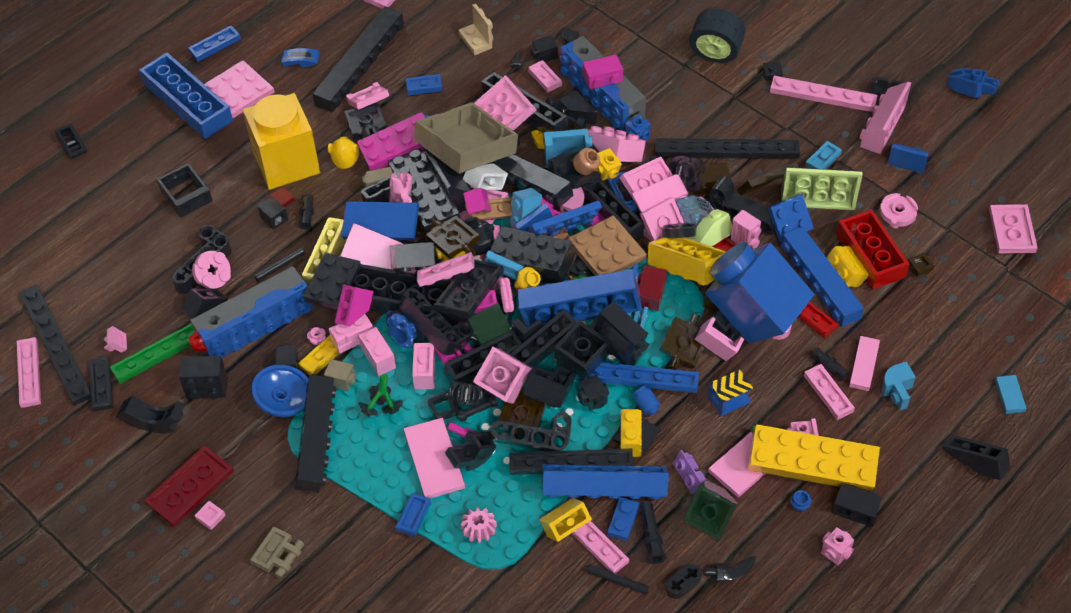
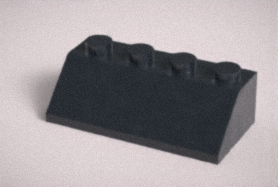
[423,147,473,213]

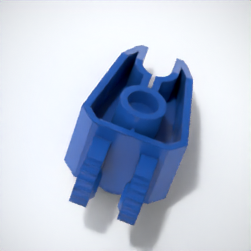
[948,68,1000,98]

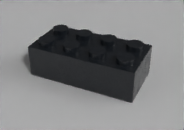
[490,227,575,283]

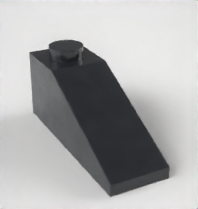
[942,435,1011,480]

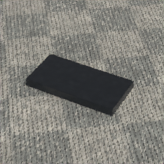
[434,259,504,319]

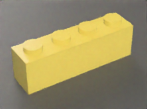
[302,217,347,286]

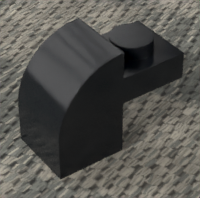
[445,432,497,471]

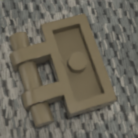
[250,527,304,579]

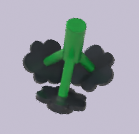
[358,374,402,417]

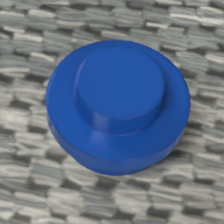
[790,490,812,511]

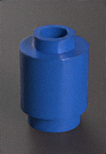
[632,385,661,416]

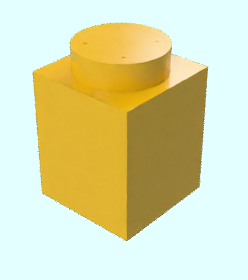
[243,93,320,190]

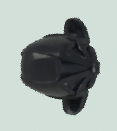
[464,217,495,256]

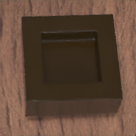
[908,252,935,277]

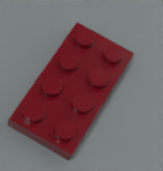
[144,445,234,527]

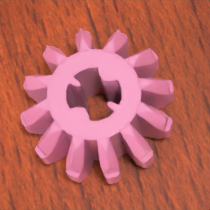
[461,506,497,544]

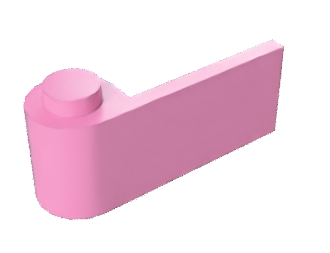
[631,174,689,213]

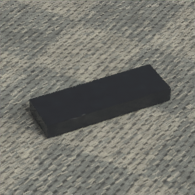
[89,356,113,412]

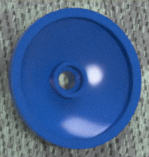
[252,365,308,417]

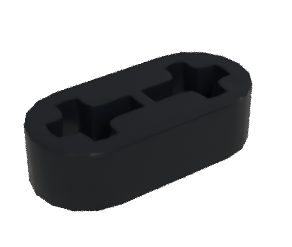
[663,223,697,238]
[666,564,702,599]

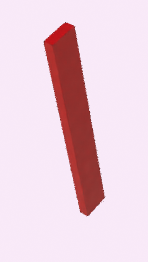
[712,237,838,338]

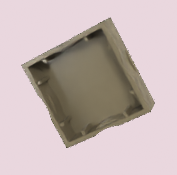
[414,102,518,174]

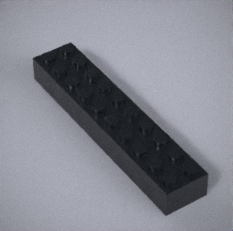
[352,264,516,336]

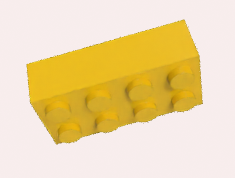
[648,237,726,285]

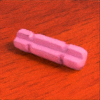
[499,277,514,313]

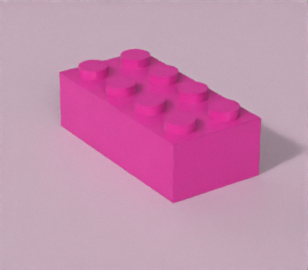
[357,112,425,171]

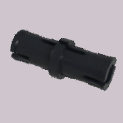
[299,194,314,230]
[811,348,849,381]

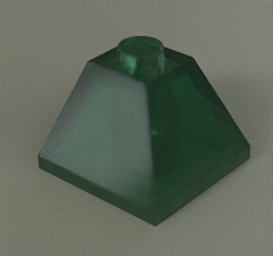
[683,480,738,541]

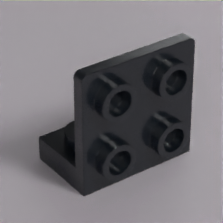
[549,148,602,189]

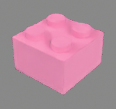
[473,347,533,404]

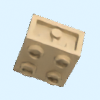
[459,4,493,56]

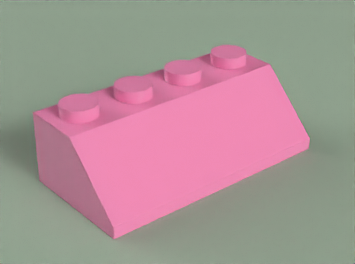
[859,82,911,154]

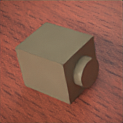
[324,359,357,391]

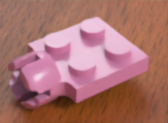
[389,172,412,203]

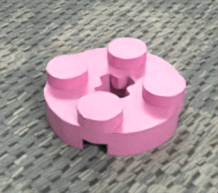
[879,193,918,228]
[192,251,231,289]

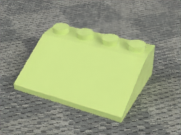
[781,168,863,210]

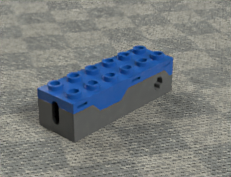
[560,36,646,131]
[188,266,313,359]

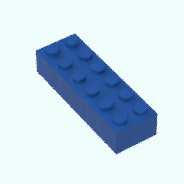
[139,53,233,139]
[518,269,642,328]

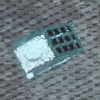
[676,195,713,224]

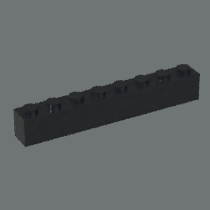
[313,6,404,112]

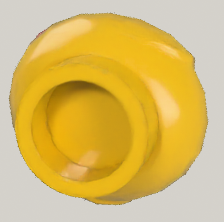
[514,267,540,292]

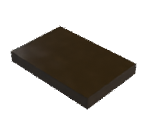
[737,162,799,196]

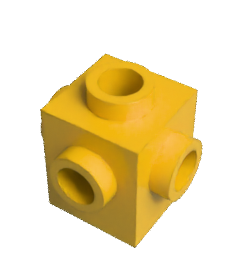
[595,148,622,181]

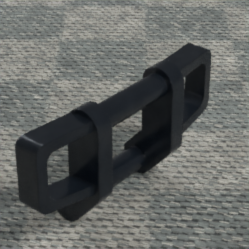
[427,382,498,422]

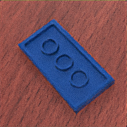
[341,202,419,240]

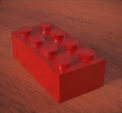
[836,209,909,290]

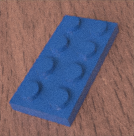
[527,201,602,237]

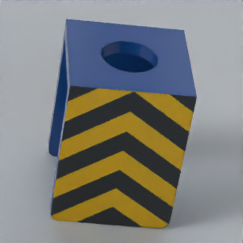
[708,370,753,416]

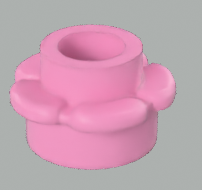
[307,327,326,345]

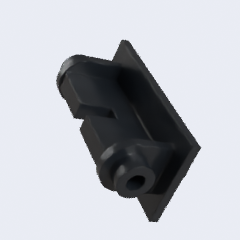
[870,76,904,95]

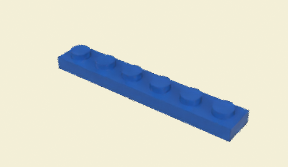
[578,362,699,393]

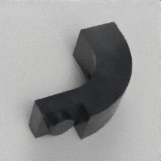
[116,395,185,433]

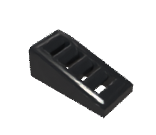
[55,123,87,159]

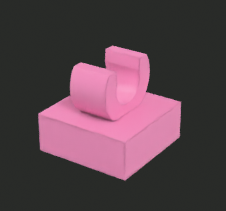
[104,326,127,353]

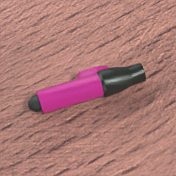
[447,422,475,440]

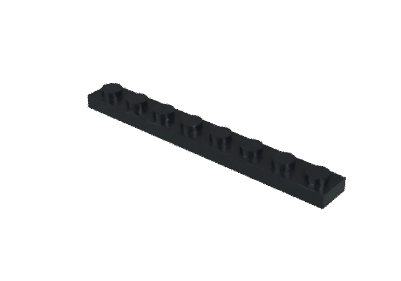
[655,138,800,158]
[19,284,91,406]

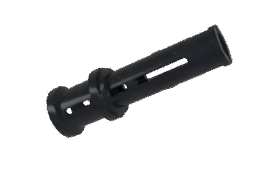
[640,501,666,564]

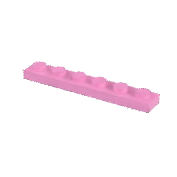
[770,76,877,112]

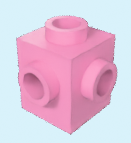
[821,527,854,565]

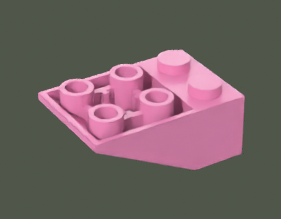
[587,126,645,162]

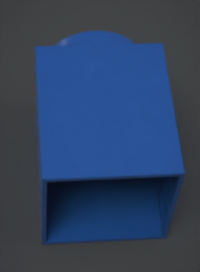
[705,242,815,344]

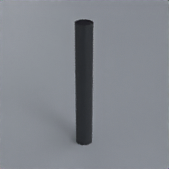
[254,247,305,282]
[586,564,649,594]

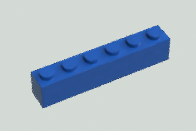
[781,226,864,327]
[541,464,669,499]

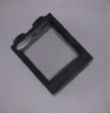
[157,163,212,218]
[594,301,648,363]

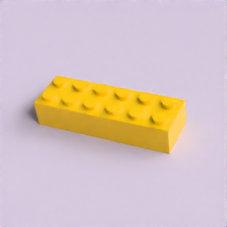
[747,424,880,492]

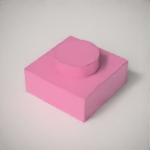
[195,501,226,530]

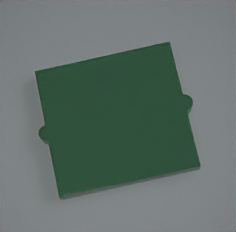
[467,303,512,346]

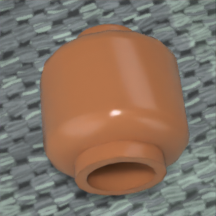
[573,148,600,175]

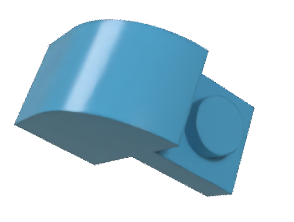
[882,362,916,410]

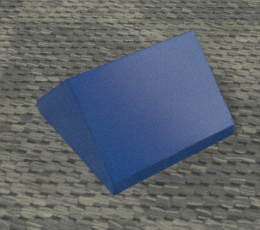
[888,143,930,174]

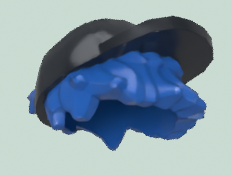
[385,309,426,348]

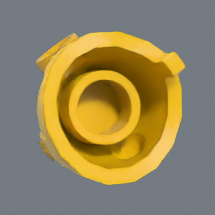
[328,137,359,169]

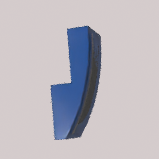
[281,48,320,68]

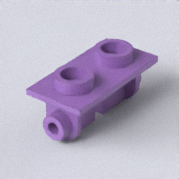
[673,450,708,495]

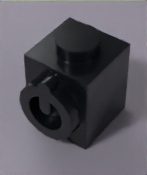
[576,375,609,411]

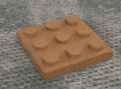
[568,215,647,276]

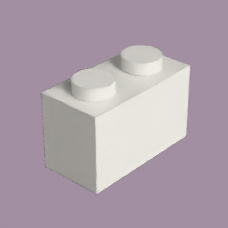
[463,164,508,190]

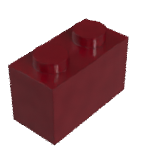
[637,266,667,311]

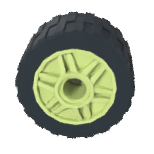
[689,8,746,64]

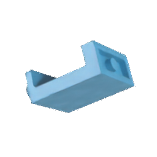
[544,129,592,166]

